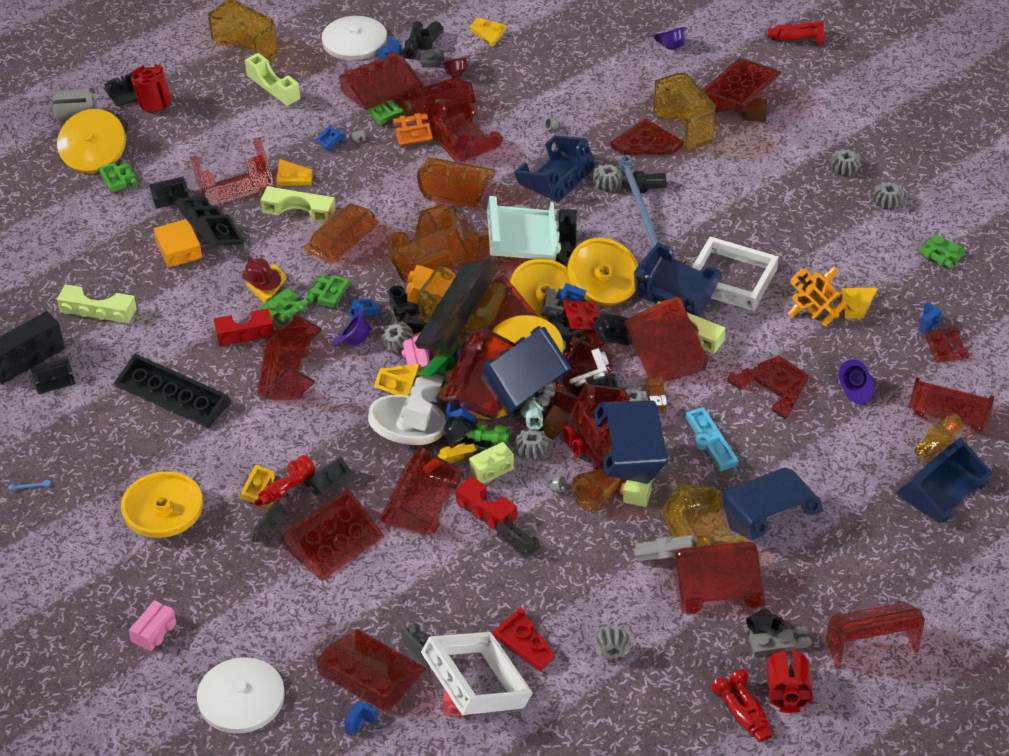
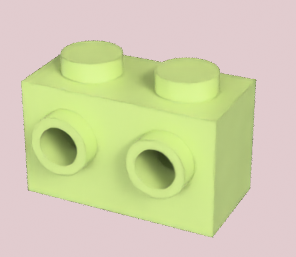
[469,442,514,484]

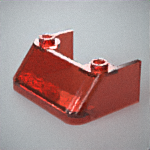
[189,137,273,205]
[257,315,322,400]
[908,377,996,432]
[826,601,925,669]

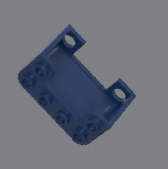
[514,135,595,202]
[481,326,571,416]
[594,400,668,484]

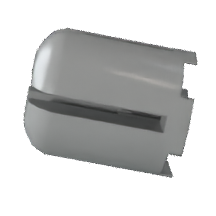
[52,88,97,124]

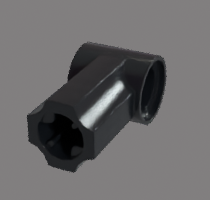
[418,21,444,50]
[633,171,667,193]
[746,608,785,634]

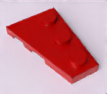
[492,607,554,672]

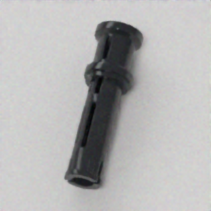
[402,21,423,59]

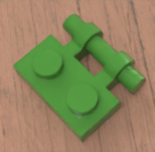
[98,161,139,193]
[918,234,966,268]
[306,274,350,309]
[260,288,309,324]
[467,423,512,444]

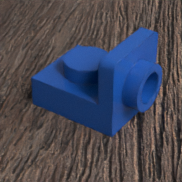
[376,36,402,64]
[316,125,347,151]
[556,283,586,306]
[349,299,381,319]
[919,302,942,334]
[445,403,476,424]
[344,701,377,736]

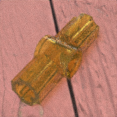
[915,414,963,461]

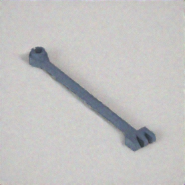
[618,155,659,253]

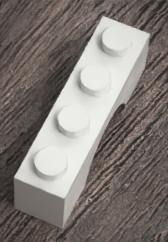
[401,374,445,431]

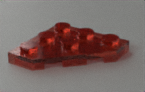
[610,118,684,155]

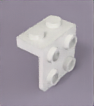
[569,348,609,388]

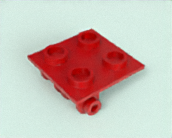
[562,301,600,330]

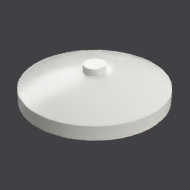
[322,16,387,60]
[368,395,446,445]
[197,658,285,733]

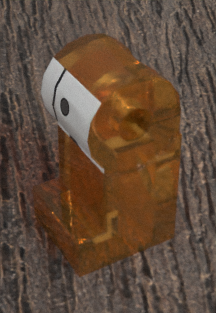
[645,377,667,413]

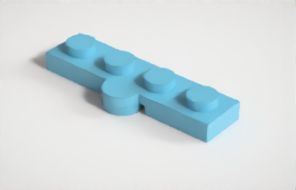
[686,407,739,472]

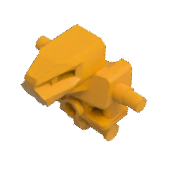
[788,266,849,327]

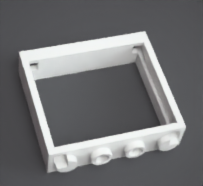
[692,237,778,311]
[421,632,533,715]

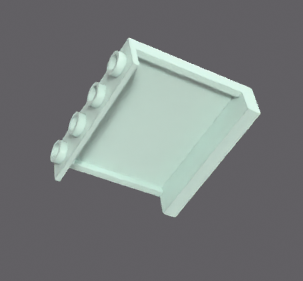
[487,196,561,261]

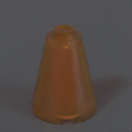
[571,466,625,512]

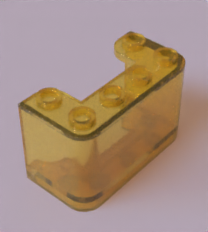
[208,0,278,62]
[654,72,716,151]

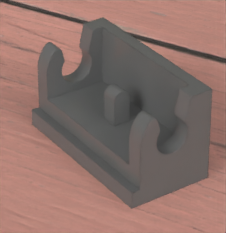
[401,621,430,668]

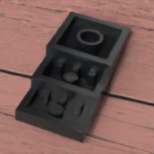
[175,197,244,246]

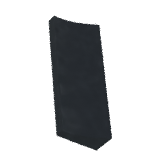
[414,257,498,351]
[114,353,232,428]

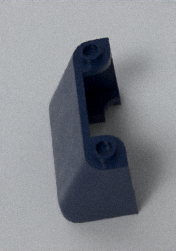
[634,243,721,317]
[896,437,993,523]
[722,467,823,540]

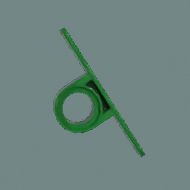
[418,343,461,376]

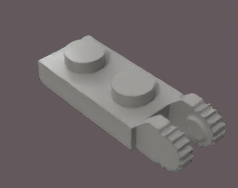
[537,381,556,406]
[749,626,812,657]

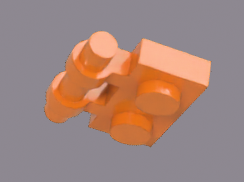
[393,113,433,147]

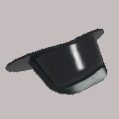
[442,416,478,447]

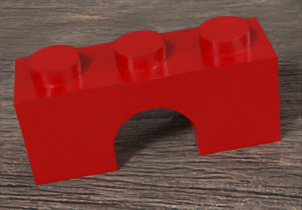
[213,308,274,346]
[456,476,517,532]

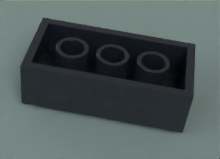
[0,311,65,385]

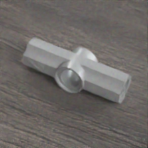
[634,535,699,562]

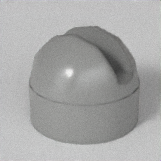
[544,117,559,131]
[351,130,366,143]
[550,476,567,493]

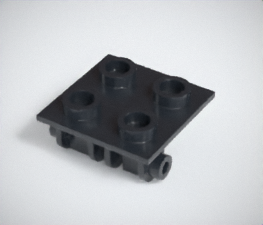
[104,72,137,107]

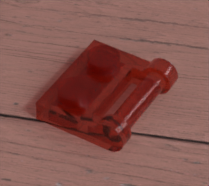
[925,326,969,363]

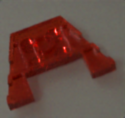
[727,356,809,420]

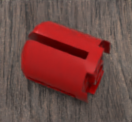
[131,64,171,113]
[766,650,814,713]

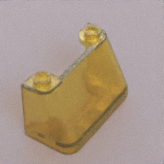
[417,265,506,338]
[662,484,750,568]

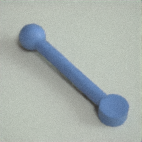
[8,480,51,492]

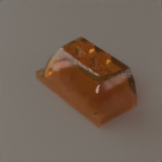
[417,157,495,208]
[304,203,378,265]

